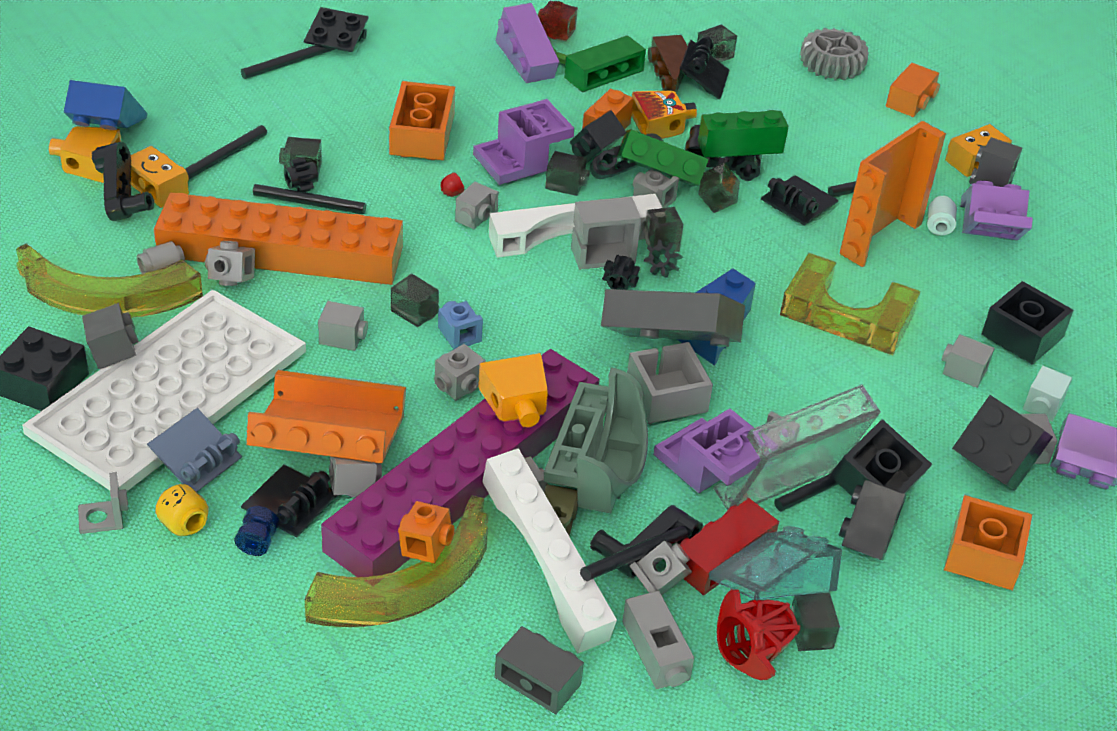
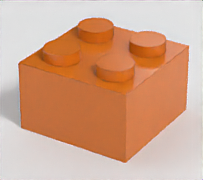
[944,495,1033,591]

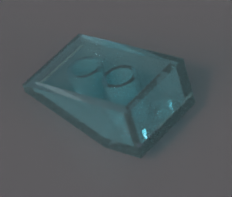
[709,526,842,600]

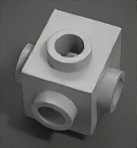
[205,241,255,286]
[434,344,486,400]

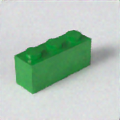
[564,35,646,92]
[698,110,789,158]
[616,129,709,186]

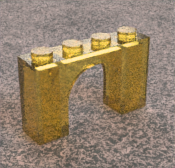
[780,253,921,355]

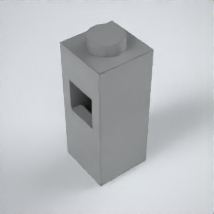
[622,591,694,689]

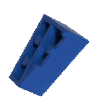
[677,268,756,366]

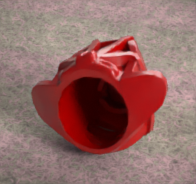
[717,589,800,680]

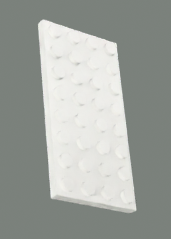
[22,290,306,492]

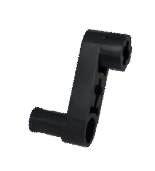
[685,125,762,181]
[590,133,663,179]
[92,142,154,221]
[590,505,703,578]

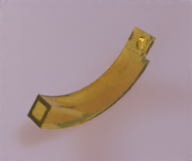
[16,243,203,318]
[304,495,488,627]

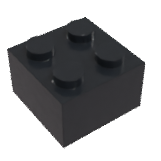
[981,281,1074,365]
[0,326,89,411]
[952,395,1053,490]
[829,419,932,496]

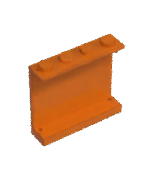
[840,121,946,267]
[247,370,406,463]

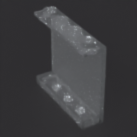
[713,384,881,510]

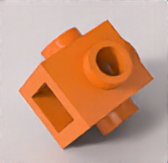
[398,501,455,564]

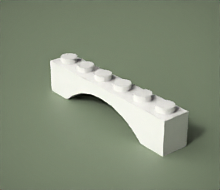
[489,194,666,257]
[482,448,617,654]

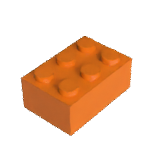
[389,81,455,160]

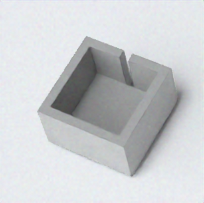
[571,197,641,270]
[627,342,713,424]

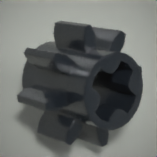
[284,156,318,192]
[644,240,683,277]
[602,255,640,290]

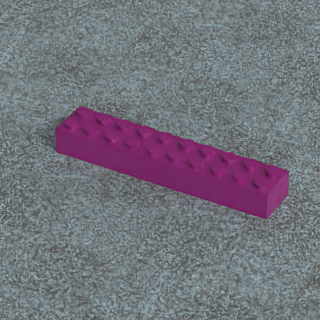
[321,349,600,589]

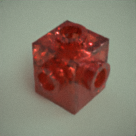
[538,0,578,41]

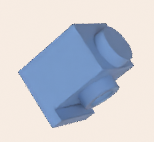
[438,301,483,350]

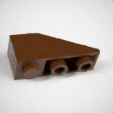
[648,35,687,94]

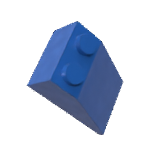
[64,80,148,130]

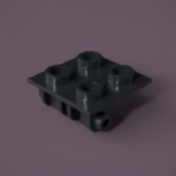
[304,7,369,52]
[679,36,730,99]
[761,175,838,225]
[241,464,338,538]

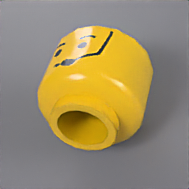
[155,484,209,536]

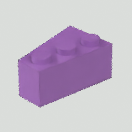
[495,3,559,83]

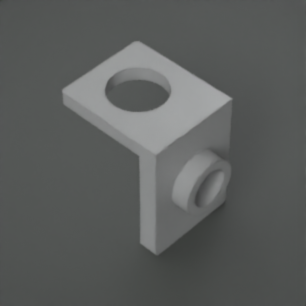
[78,472,128,534]

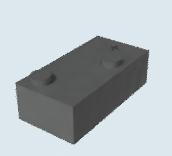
[601,289,745,347]

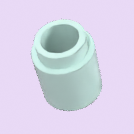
[927,196,957,236]

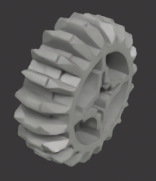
[800,28,869,80]

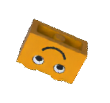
[945,124,1012,177]
[131,146,189,208]

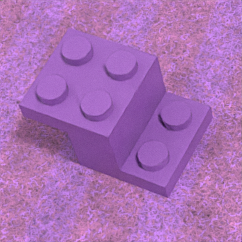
[473,99,574,185]
[960,181,1033,240]
[653,408,778,493]
[1050,413,1117,489]

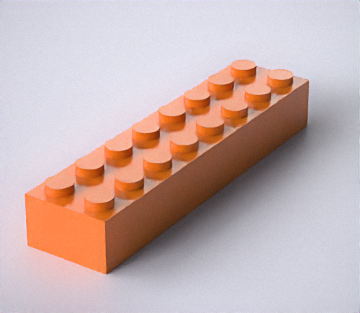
[154,192,403,285]

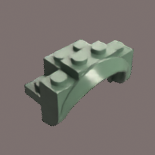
[544,368,648,513]

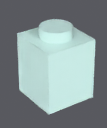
[1023,366,1072,422]

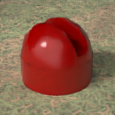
[440,172,464,197]

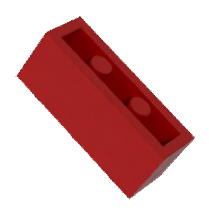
[679,498,779,596]

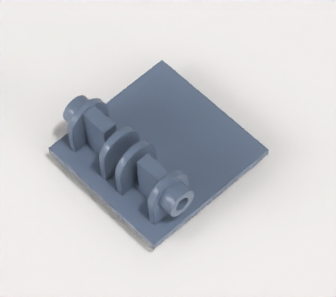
[147,407,242,492]

